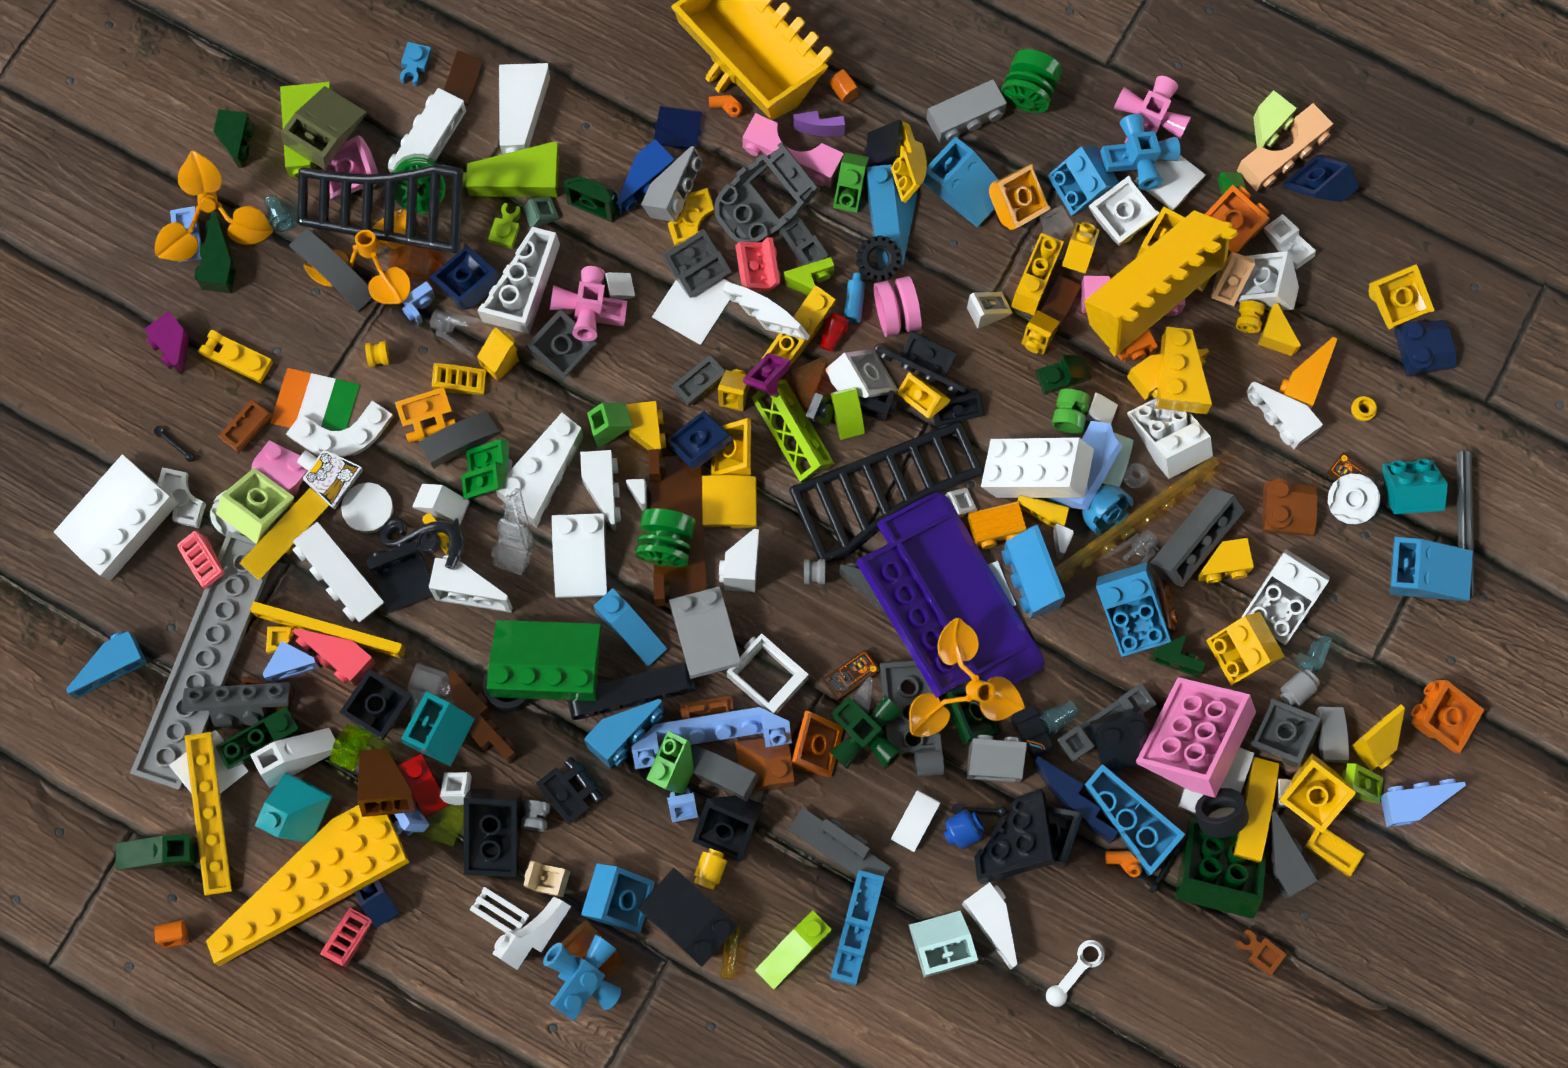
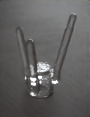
[430,309,495,358]
[1099,530,1159,564]

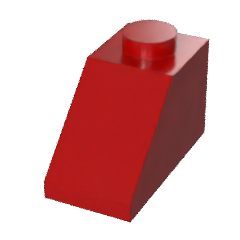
[398,754,449,818]

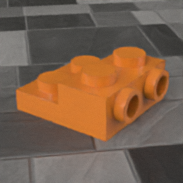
[1205,185,1270,253]
[1410,680,1484,753]

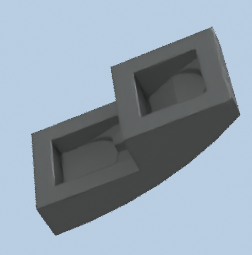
[778,217,828,265]

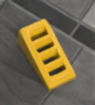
[432,363,486,395]
[1017,495,1069,528]

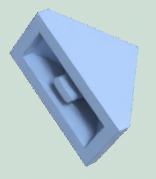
[263,641,320,683]

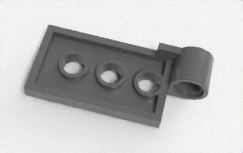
[880,661,944,777]

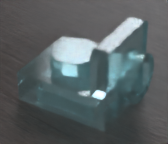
[1293,635,1333,673]

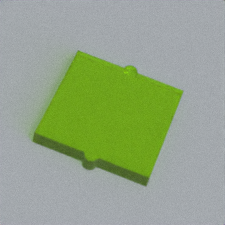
[413,804,464,847]

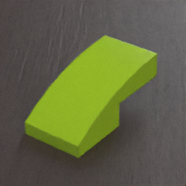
[830,387,865,440]

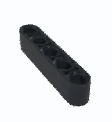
[567,663,697,720]

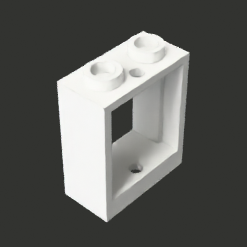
[727,633,809,715]

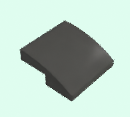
[661,229,731,298]

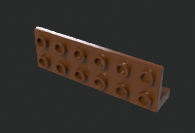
[648,449,707,607]

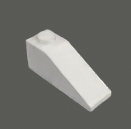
[962,882,1017,970]

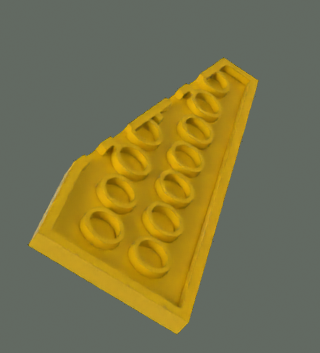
[206,805,410,967]

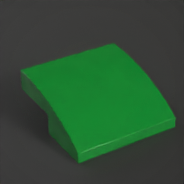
[461,439,509,500]

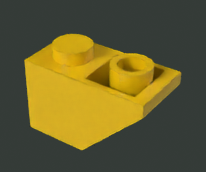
[1062,222,1099,274]
[1021,310,1060,355]
[477,327,519,381]
[626,401,666,457]
[1197,538,1254,583]

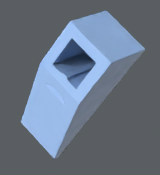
[1381,779,1466,827]

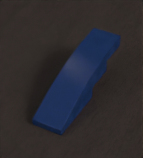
[1033,756,1118,844]

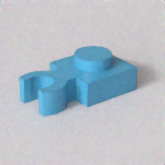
[400,42,432,87]

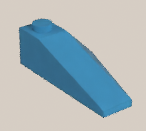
[865,164,917,268]

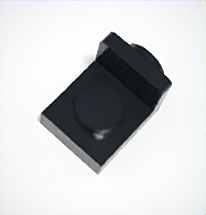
[859,390,898,421]

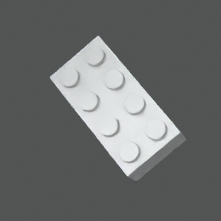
[981,438,1094,498]

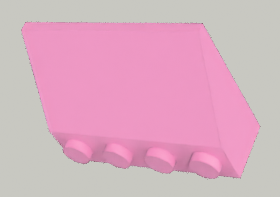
[1136,677,1256,798]

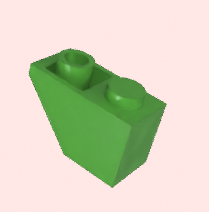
[833,152,869,213]
[587,402,632,447]
[647,731,694,794]

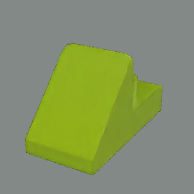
[784,257,834,296]
[1341,763,1384,803]

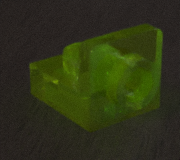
[330,724,371,771]

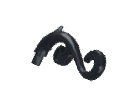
[380,518,465,570]

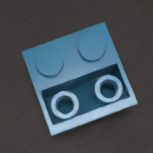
[1047,146,1119,216]

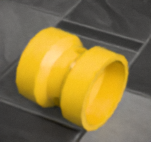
[1236,300,1265,333]

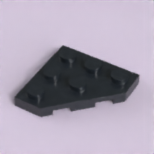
[974,789,1056,885]

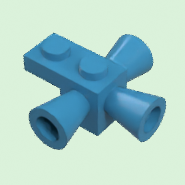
[1100,114,1181,190]
[543,935,621,1021]

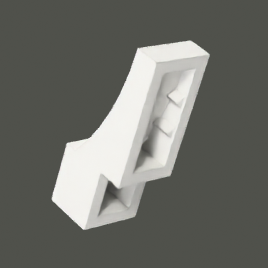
[492,897,571,970]

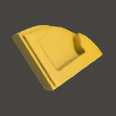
[266,627,295,654]

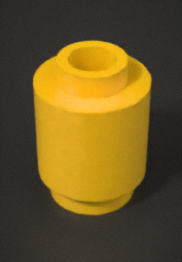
[694,848,727,890]

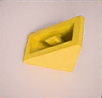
[1258,303,1301,356]

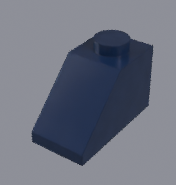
[355,879,399,928]

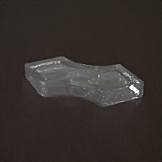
[1031,205,1074,264]

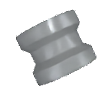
[804,559,825,585]

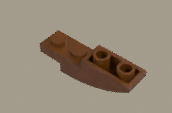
[449,670,517,764]

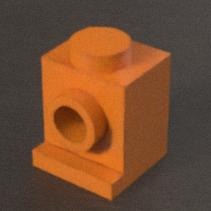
[1117,329,1158,362]

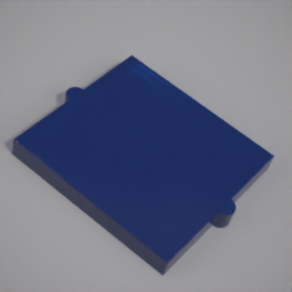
[654,106,702,149]

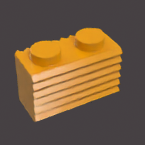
[967,502,1026,549]

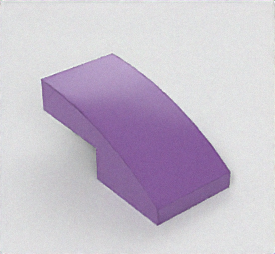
[793,111,845,136]

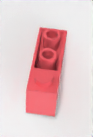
[293,628,376,686]

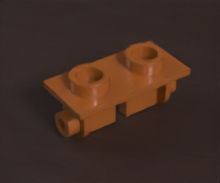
[1154,578,1179,632]
[680,695,734,720]

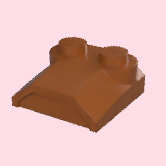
[1262,479,1317,536]

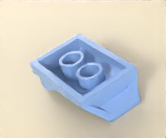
[1047,421,1123,510]

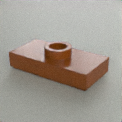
[218,399,272,454]

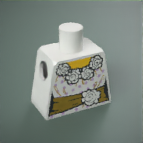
[297,450,363,510]

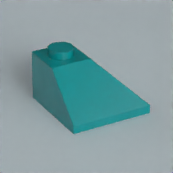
[255,772,333,843]

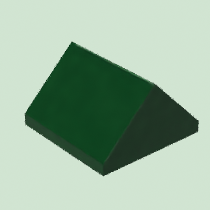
[944,687,1001,747]

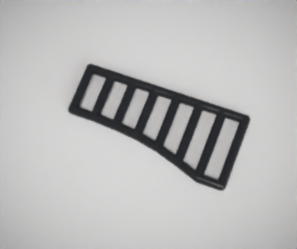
[297,164,463,253]
[789,421,983,564]

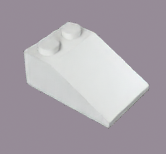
[552,513,607,598]
[429,556,513,613]

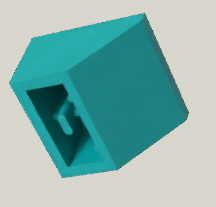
[1382,459,1448,514]
[401,691,475,767]

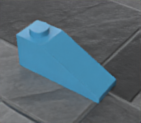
[594,588,668,667]
[66,631,147,699]

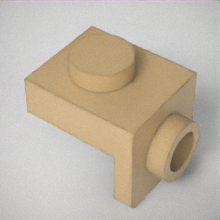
[524,860,570,897]

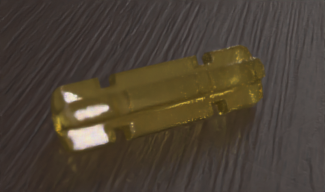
[720,927,741,980]

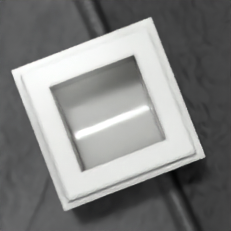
[440,772,472,805]

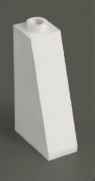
[499,63,550,154]

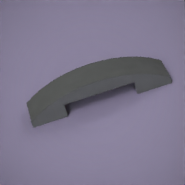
[289,228,373,312]
[1057,683,1156,762]

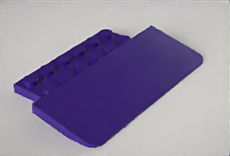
[856,492,1044,698]

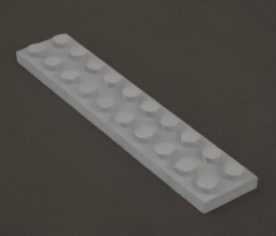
[130,531,271,791]

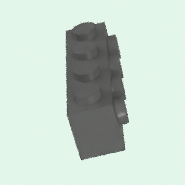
[1150,488,1244,587]

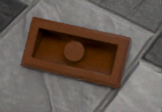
[444,50,483,106]

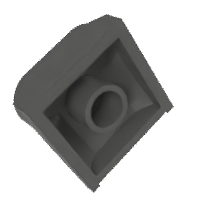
[525,309,597,380]
[1251,699,1322,767]

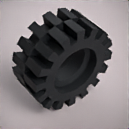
[856,235,902,282]

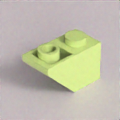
[1253,90,1296,148]

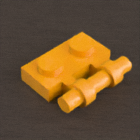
[395,387,456,443]

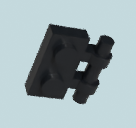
[536,757,604,825]

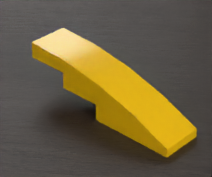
[1233,757,1279,862]

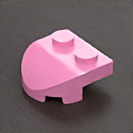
[251,440,308,496]

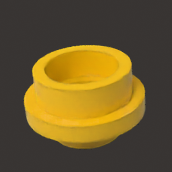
[1351,396,1377,421]

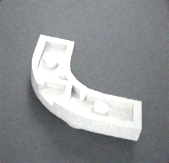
[286,401,394,457]

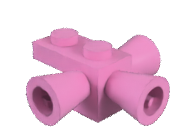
[1114,76,1191,144]
[550,266,627,341]

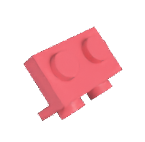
[735,237,781,293]

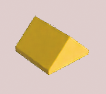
[711,418,751,476]

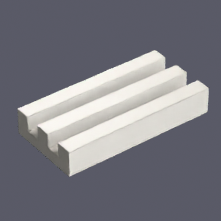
[470,887,530,933]

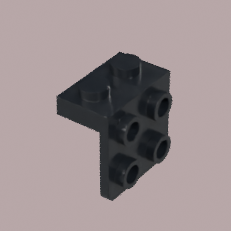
[366,541,433,612]

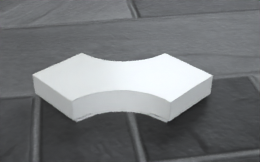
[157,467,206,528]

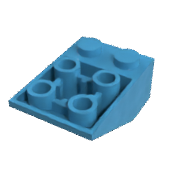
[923,136,999,228]
[1389,537,1473,601]
[1096,562,1171,657]
[584,699,664,769]

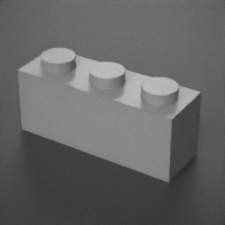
[926,79,1007,143]

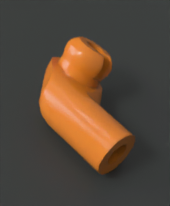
[709,95,742,117]
[1105,851,1142,878]

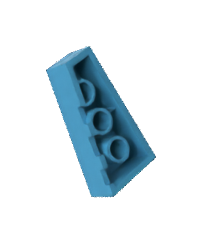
[1084,764,1185,876]

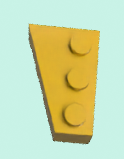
[1156,327,1212,414]

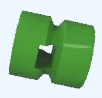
[1051,389,1091,434]

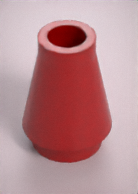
[819,313,849,352]

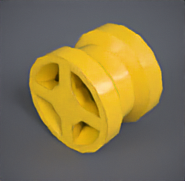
[365,340,390,368]

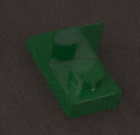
[1035,355,1091,395]
[1148,635,1205,678]

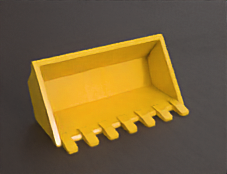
[671,0,833,121]
[1084,211,1238,357]

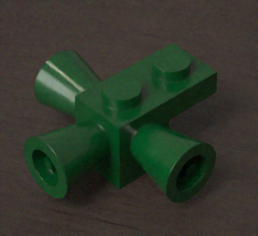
[829,695,903,769]

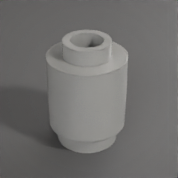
[1280,669,1320,707]

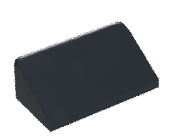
[933,388,985,427]

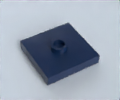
[665,411,733,471]

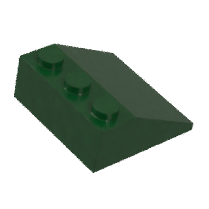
[1175,818,1268,919]

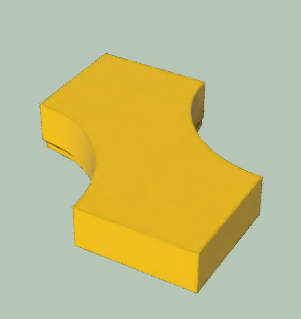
[668,188,715,246]

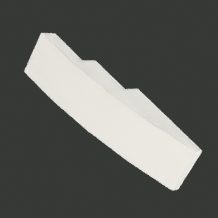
[722,282,810,340]

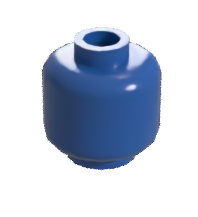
[943,810,985,849]

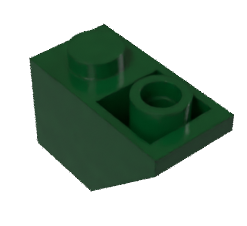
[213,109,255,168]

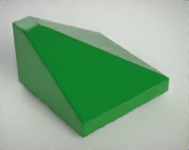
[1217,172,1247,195]

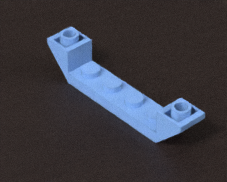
[632,707,792,769]

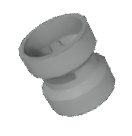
[520,800,551,832]

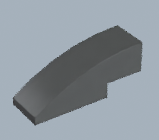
[418,411,500,469]
[691,745,760,802]

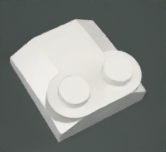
[1089,176,1159,246]

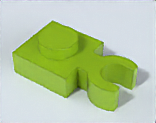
[488,203,521,249]

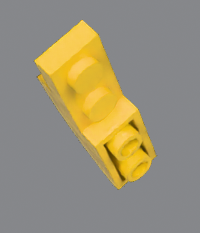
[891,121,927,203]
[762,285,837,366]

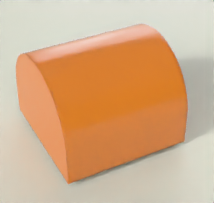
[829,69,858,103]
[154,920,189,949]

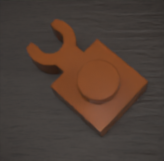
[1235,929,1287,977]

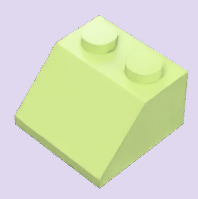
[216,468,294,544]

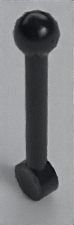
[154,426,195,462]
[952,804,1007,817]
[1149,844,1182,893]

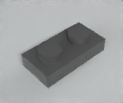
[672,355,725,407]

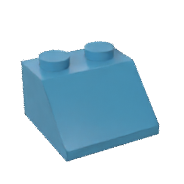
[581,863,655,933]

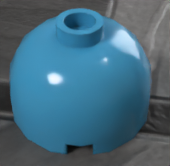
[1082,484,1134,536]

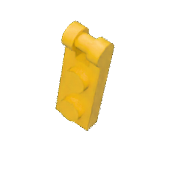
[198,330,274,383]

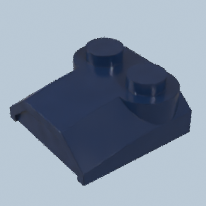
[429,245,499,310]
[1394,320,1456,377]

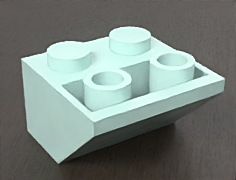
[909,911,978,978]

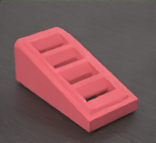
[177,531,225,589]
[320,908,373,968]

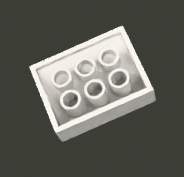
[54,454,179,581]

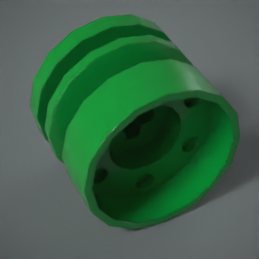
[1001,49,1063,113]
[392,153,445,214]
[635,508,695,567]

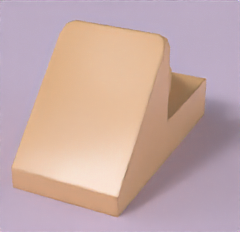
[1211,252,1255,306]

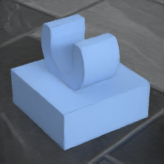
[667,789,698,823]
[393,806,429,836]

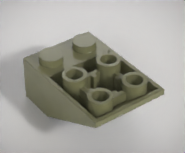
[281,86,367,170]

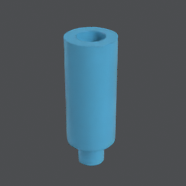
[843,273,866,324]

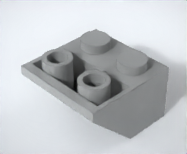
[967,735,1027,783]

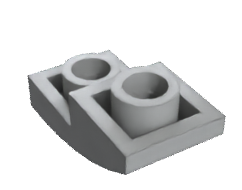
[1315,707,1349,763]

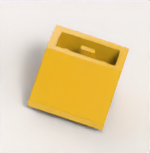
[1206,612,1285,686]

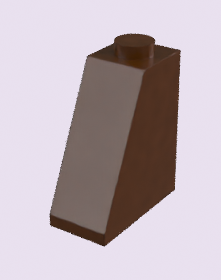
[358,748,416,817]

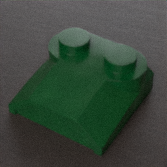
[564,176,618,223]

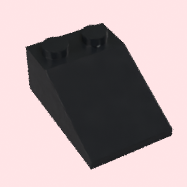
[464,789,522,877]
[638,868,738,967]

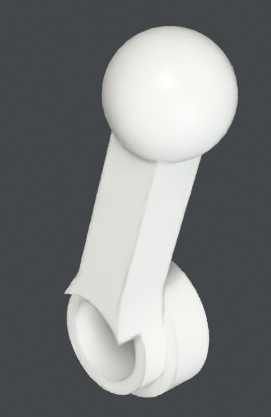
[1046,940,1105,1007]

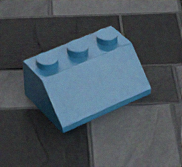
[1001,525,1065,619]

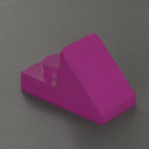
[743,353,790,397]

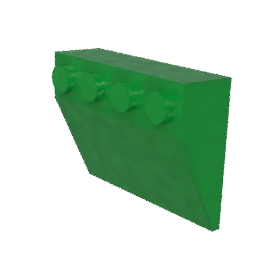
[487,620,601,701]

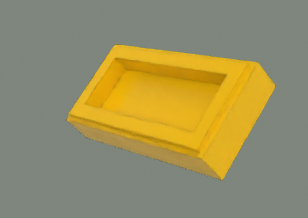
[1304,828,1365,877]

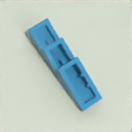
[830,870,884,986]

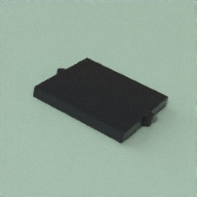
[864,120,903,167]

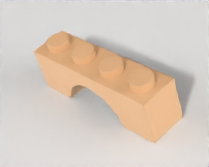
[1237,103,1333,192]

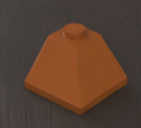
[735,738,794,792]

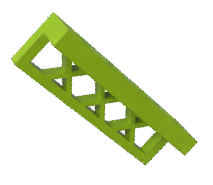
[751,379,835,482]

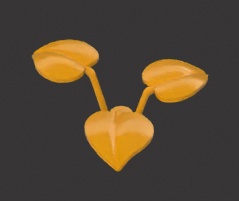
[155,150,274,261]
[304,209,411,304]
[909,618,1025,737]

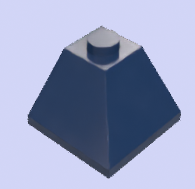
[1282,155,1359,202]

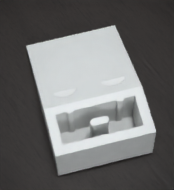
[1127,398,1213,479]
[1242,549,1330,645]

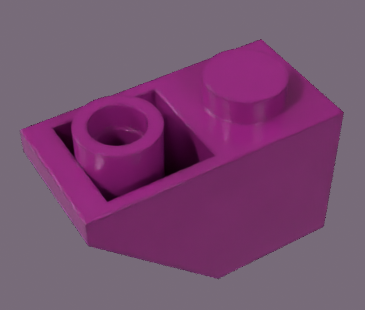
[145,311,190,374]

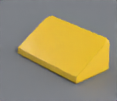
[896,372,951,419]

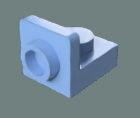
[402,281,435,325]

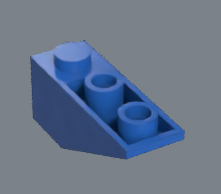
[616,139,675,215]

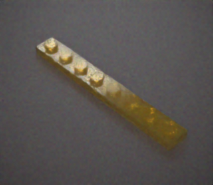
[1055,455,1220,583]

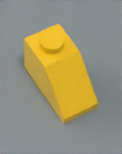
[718,369,750,411]

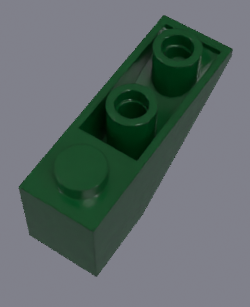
[195,211,236,294]
[215,707,304,770]
[116,834,197,870]

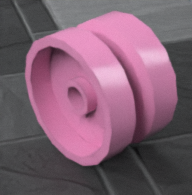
[874,276,922,337]

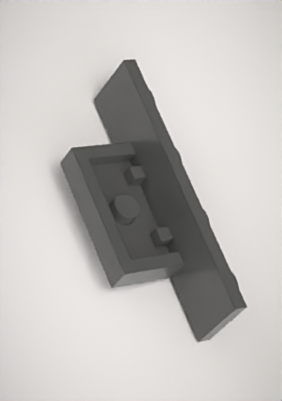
[181,682,291,727]
[788,808,891,877]

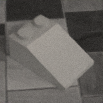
[669,587,741,679]

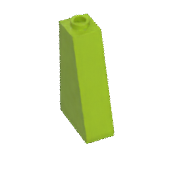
[280,82,333,179]
[463,142,559,198]

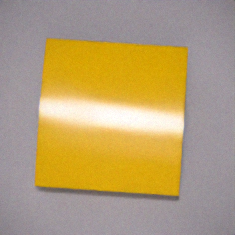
[702,475,757,529]

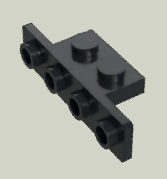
[874,331,969,394]

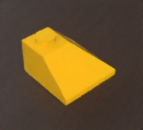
[1350,704,1405,771]
[1279,753,1356,833]

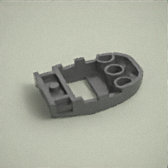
[714,143,820,243]

